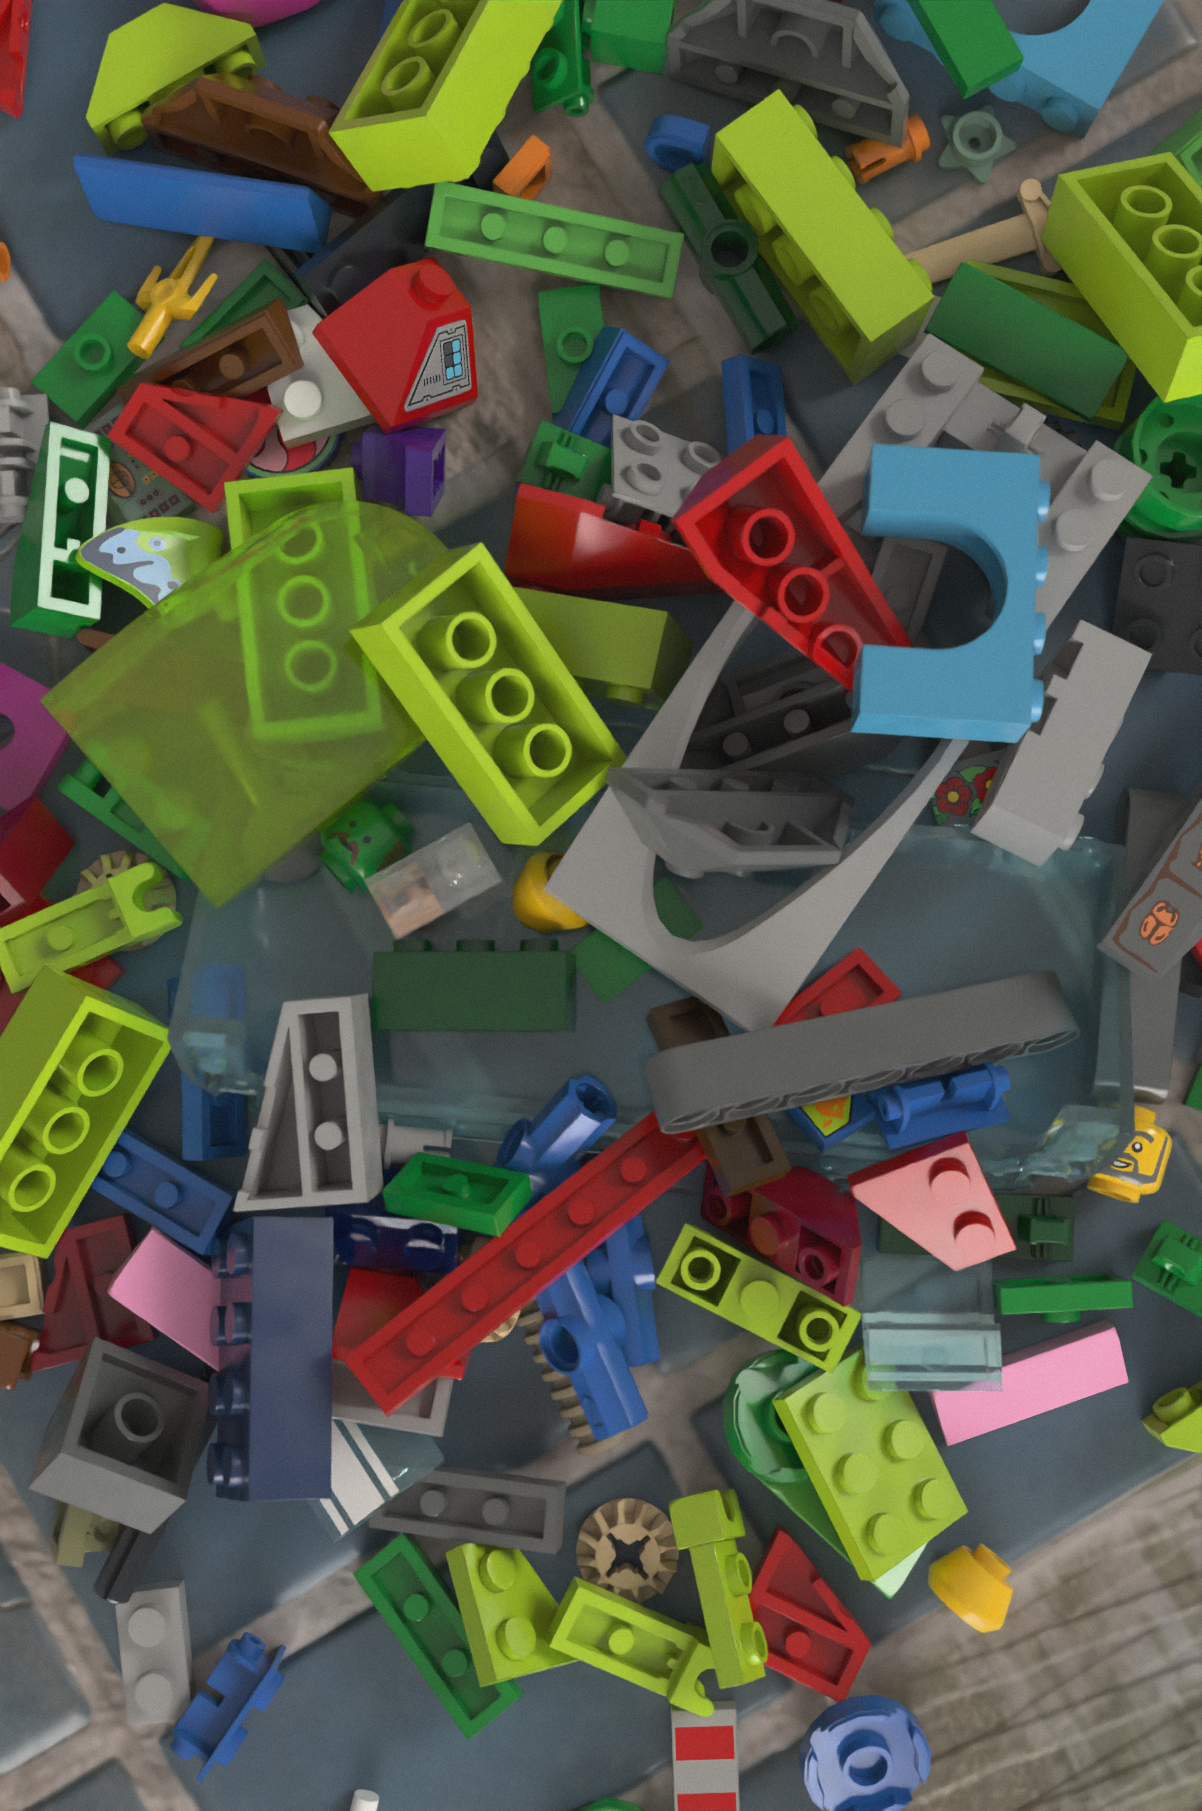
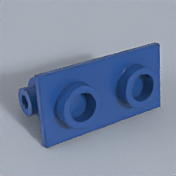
[866,1062,1010,1152]
[170,1632,286,1782]

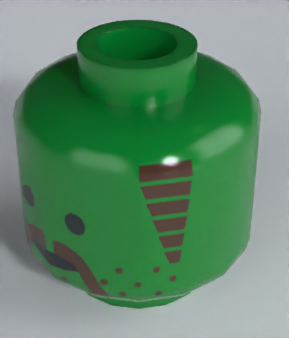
[317,799,414,894]

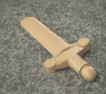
[904,179,1062,283]

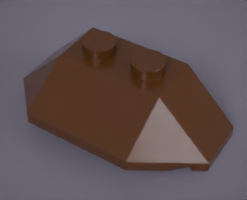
[141,72,384,219]

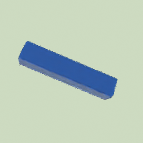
[515,326,670,494]

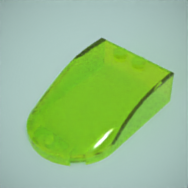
[39,501,448,909]

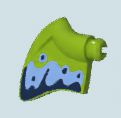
[75,516,239,635]

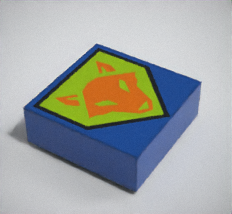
[785,1093,876,1154]

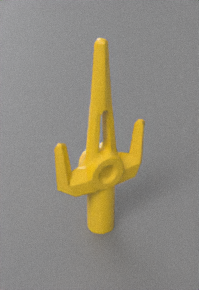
[127,236,218,359]

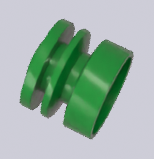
[1109,394,1202,543]

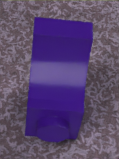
[351,424,446,517]

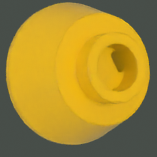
[512,850,588,934]
[928,1543,1014,1633]

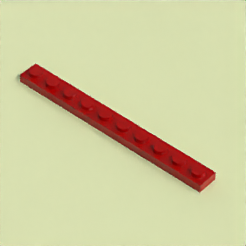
[343,947,903,1417]

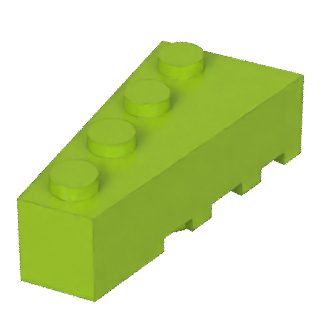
[512,587,693,711]

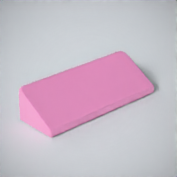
[107,1226,221,1372]
[924,1320,1128,1446]

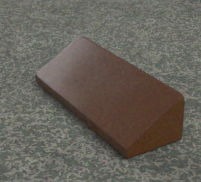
[116,297,304,405]

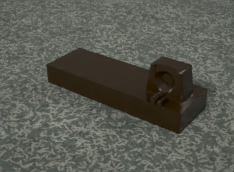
[646,995,792,1198]

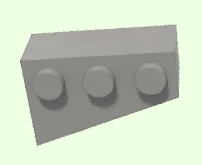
[970,619,1152,867]
[233,993,384,1212]

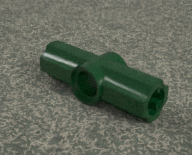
[658,162,799,356]

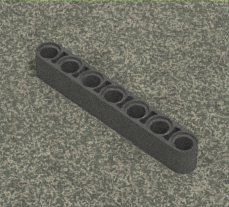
[641,970,1081,1134]

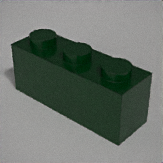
[372,939,576,1032]

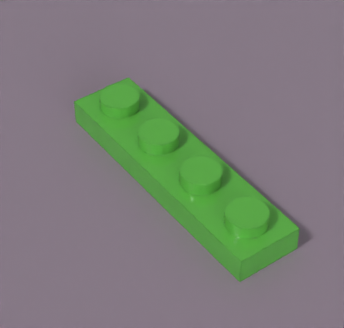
[424,182,684,300]

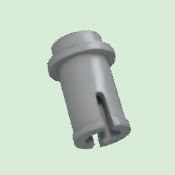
[379,1118,452,1170]

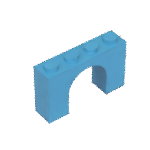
[871,0,1164,139]
[851,444,1050,743]

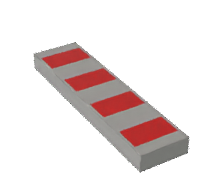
[670,1701,740,1811]

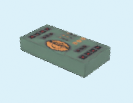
[83,404,197,522]

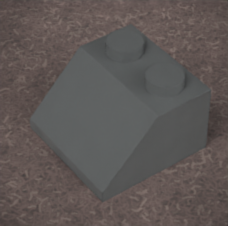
[28,1337,209,1534]

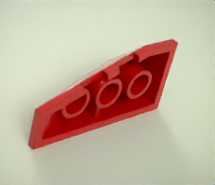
[671,434,914,693]
[504,483,726,601]

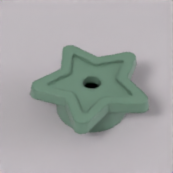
[938,105,1017,185]

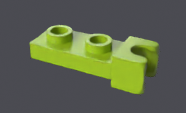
[0,862,183,995]
[669,1488,768,1689]
[545,1576,715,1717]

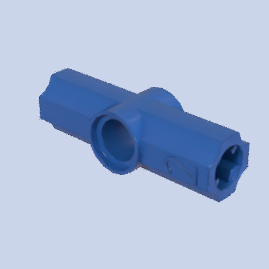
[482,1075,617,1238]
[586,1212,660,1367]
[535,1260,649,1441]

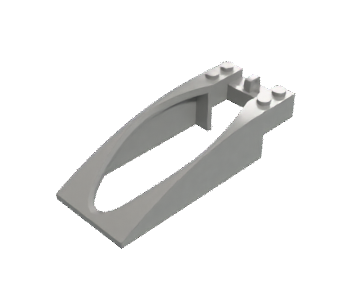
[544,333,1153,1032]

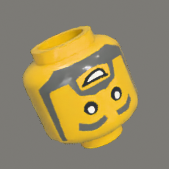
[1077,1102,1172,1203]

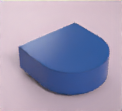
[644,115,711,173]

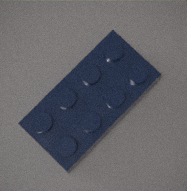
[206,1217,333,1503]

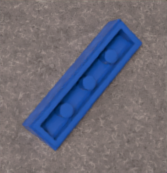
[73,153,333,254]

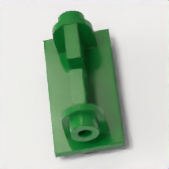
[531,0,594,117]

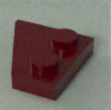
[31,1212,160,1372]

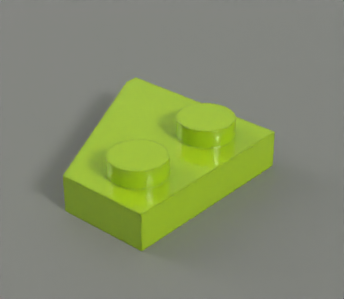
[445,1543,579,1687]

